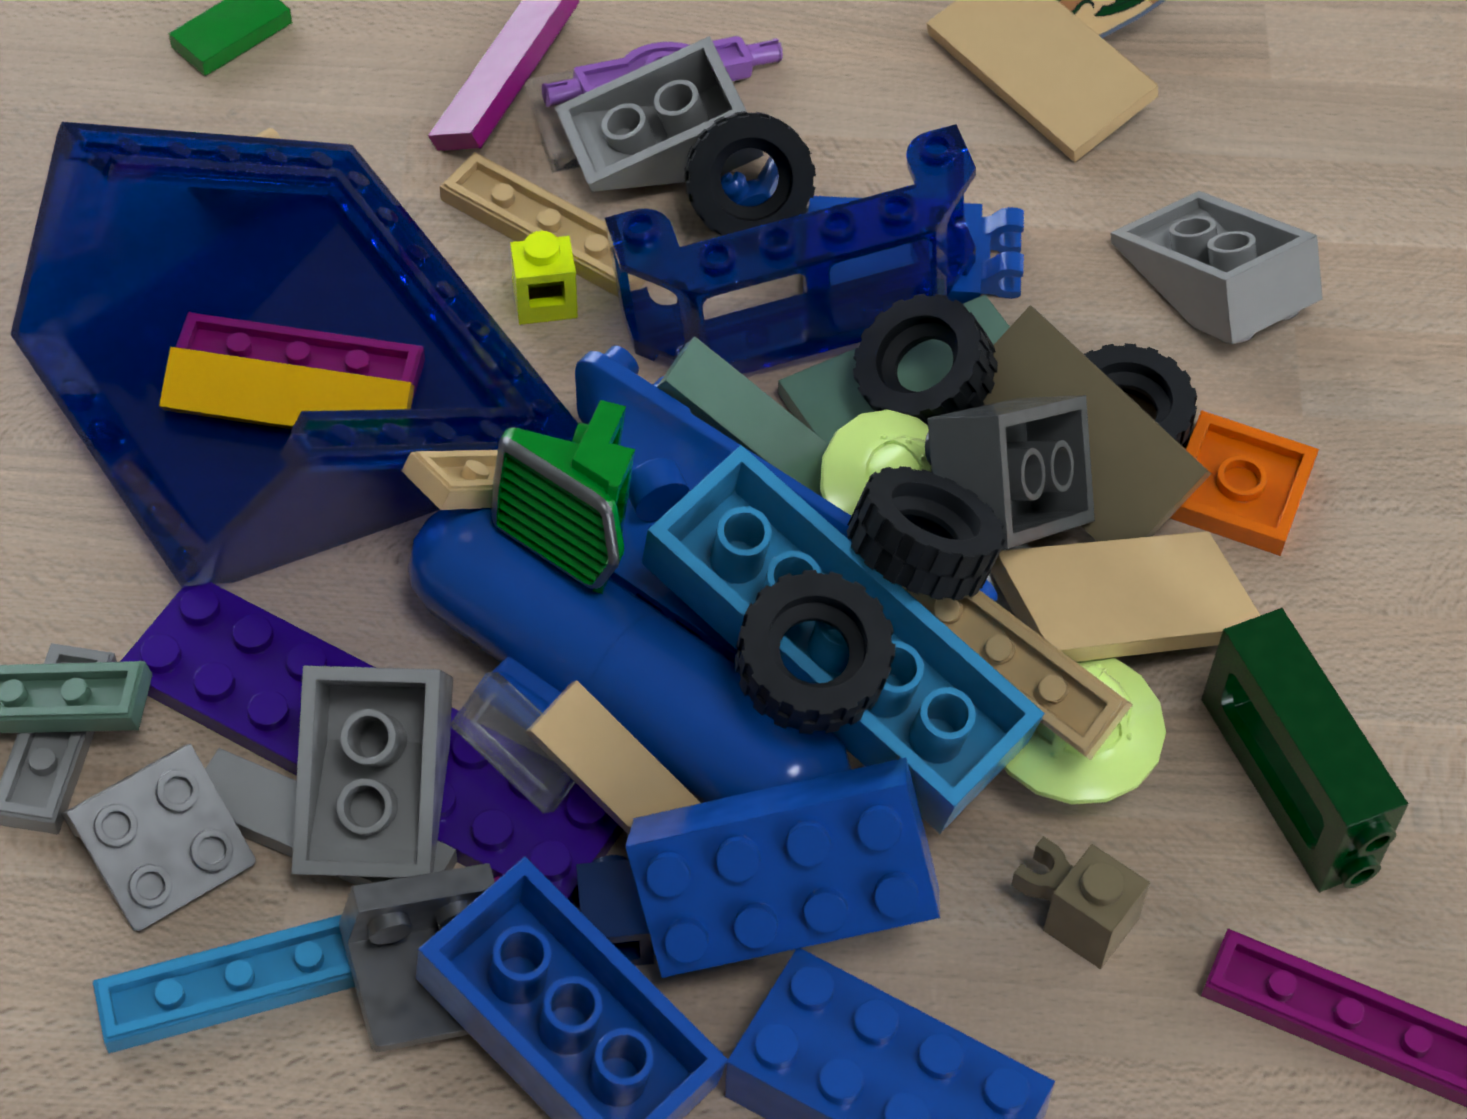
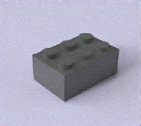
[925,395,1095,549]

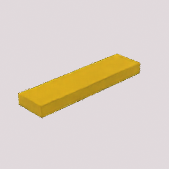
[159,347,415,446]

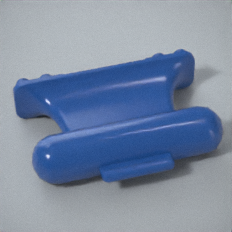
[408,345,998,803]

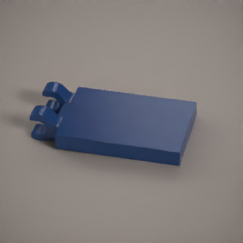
[803,196,1024,304]

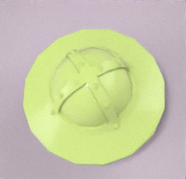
[820,410,932,516]
[1004,657,1166,804]

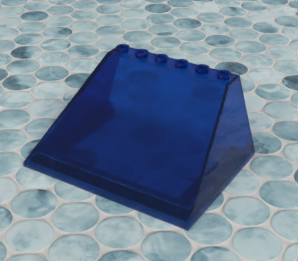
[10,122,578,587]

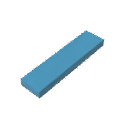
[92,914,355,1054]

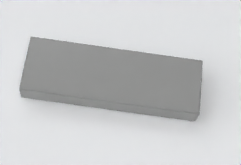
[0,643,117,835]

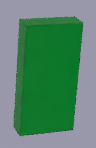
[168,0,292,76]

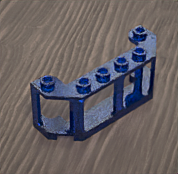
[605,124,976,374]

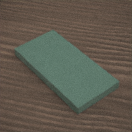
[778,295,1010,444]

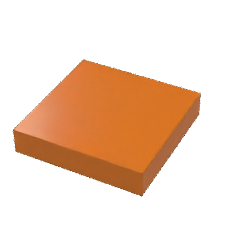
[1170,410,1319,556]

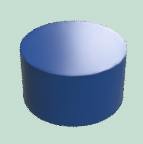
[628,458,690,521]

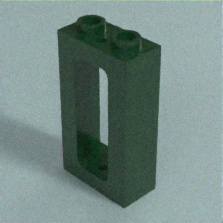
[1201,608,1409,893]

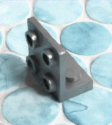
[61,743,256,931]
[339,863,495,1052]

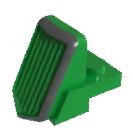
[491,400,635,594]

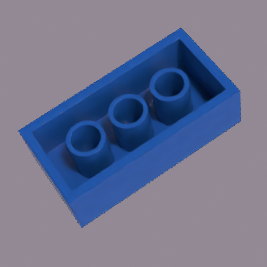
[625,757,940,978]
[415,857,728,1119]
[725,948,1055,1119]

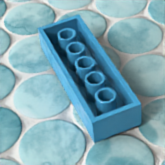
[642,445,1045,834]

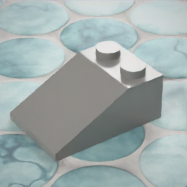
[555,36,764,192]
[1110,191,1323,345]
[292,666,453,878]

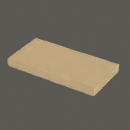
[926,0,1158,163]
[991,531,1260,662]

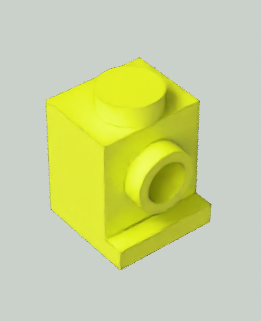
[510,231,578,325]

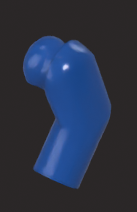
[721,157,779,206]

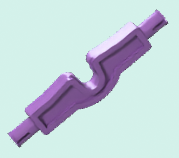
[541,36,783,108]

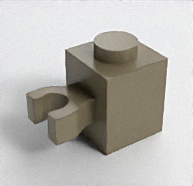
[1011,836,1150,969]

